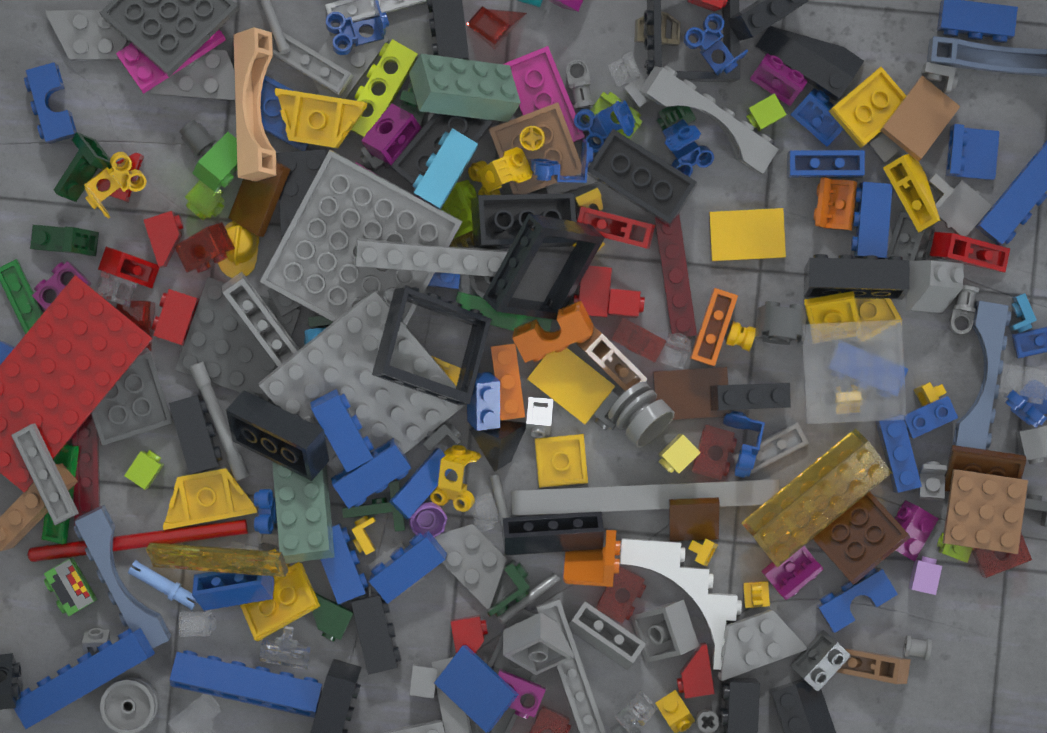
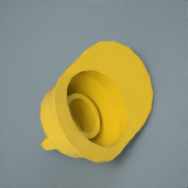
[218,221,259,278]

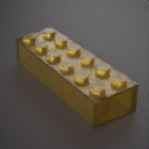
[741,428,892,568]

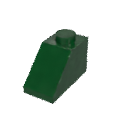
[312,592,354,642]

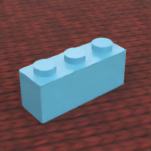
[412,128,478,209]

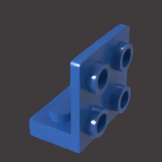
[945,124,1000,180]

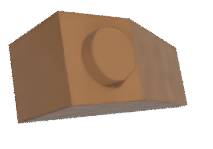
[575,327,647,392]
[837,648,911,684]

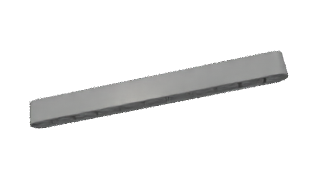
[511,479,780,515]

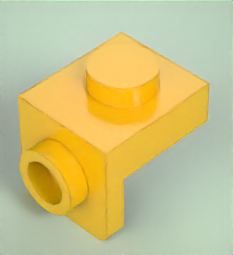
[351,515,376,555]
[655,690,695,733]

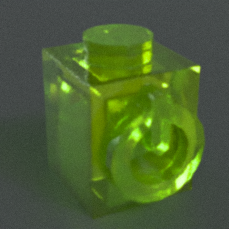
[185,180,225,221]

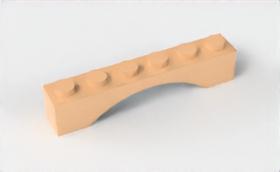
[233,27,277,182]

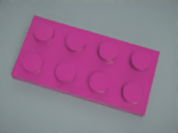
[116,29,226,94]
[504,46,585,142]

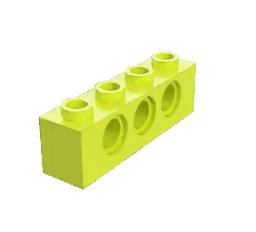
[351,39,419,138]

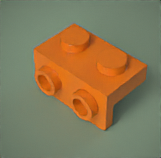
[814,177,857,231]

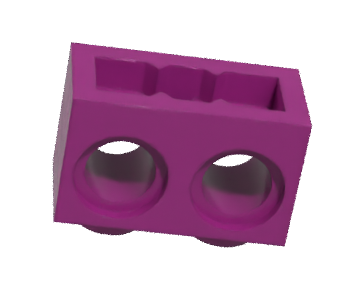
[32,261,92,310]
[498,669,546,719]

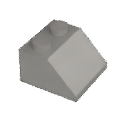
[906,260,964,313]
[630,599,699,663]
[503,613,574,675]

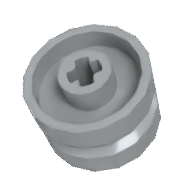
[100,676,159,733]

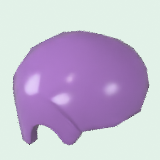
[409,502,447,538]

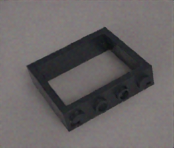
[644,0,740,82]
[483,214,605,320]
[372,285,492,406]

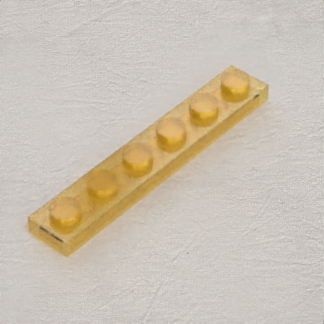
[146,543,289,577]

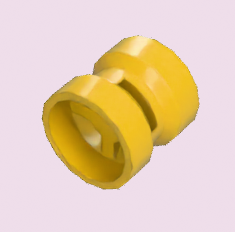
[519,126,546,151]
[726,321,756,351]

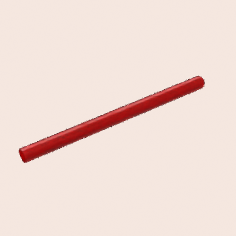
[27,519,248,562]

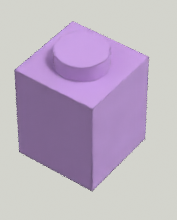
[908,556,942,595]

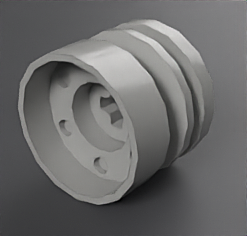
[608,381,675,448]

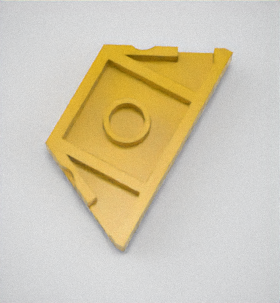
[275,88,367,149]
[163,468,258,530]

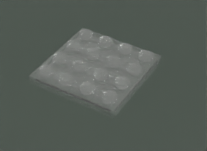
[802,320,907,424]

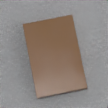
[880,75,960,162]

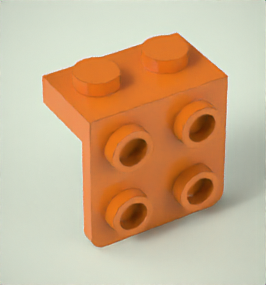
[563,530,621,587]

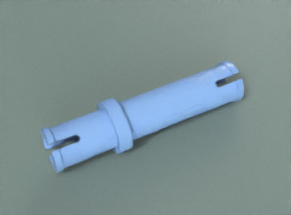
[128,560,197,610]

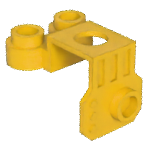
[468,147,533,195]
[84,152,147,219]
[430,445,481,512]

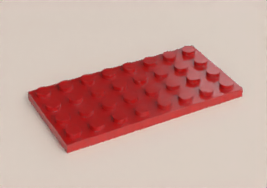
[0,275,153,493]

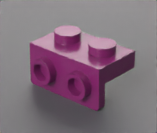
[750,53,808,106]
[894,500,939,562]
[761,540,823,600]

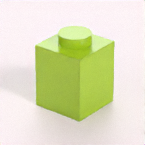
[746,93,787,132]
[124,450,164,490]

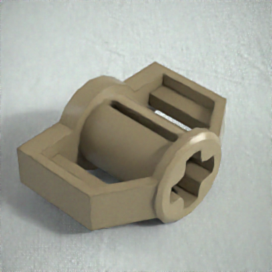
[634,11,681,46]

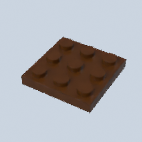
[806,483,910,585]

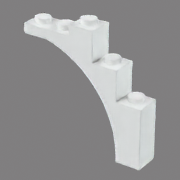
[619,538,742,670]

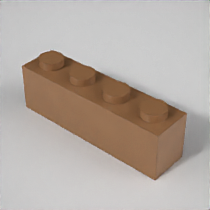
[0,463,78,552]

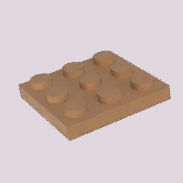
[489,102,582,195]
[943,469,1028,554]

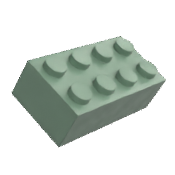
[409,54,521,122]
[272,461,335,564]

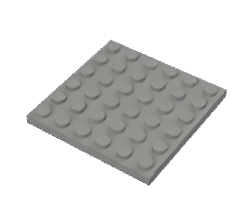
[260,150,462,326]
[258,289,465,474]

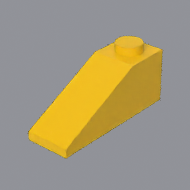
[883,154,940,233]

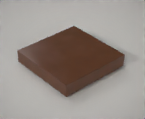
[669,497,720,541]

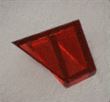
[466,6,527,49]
[116,300,155,352]

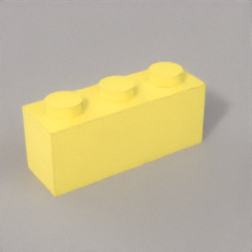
[658,434,701,473]

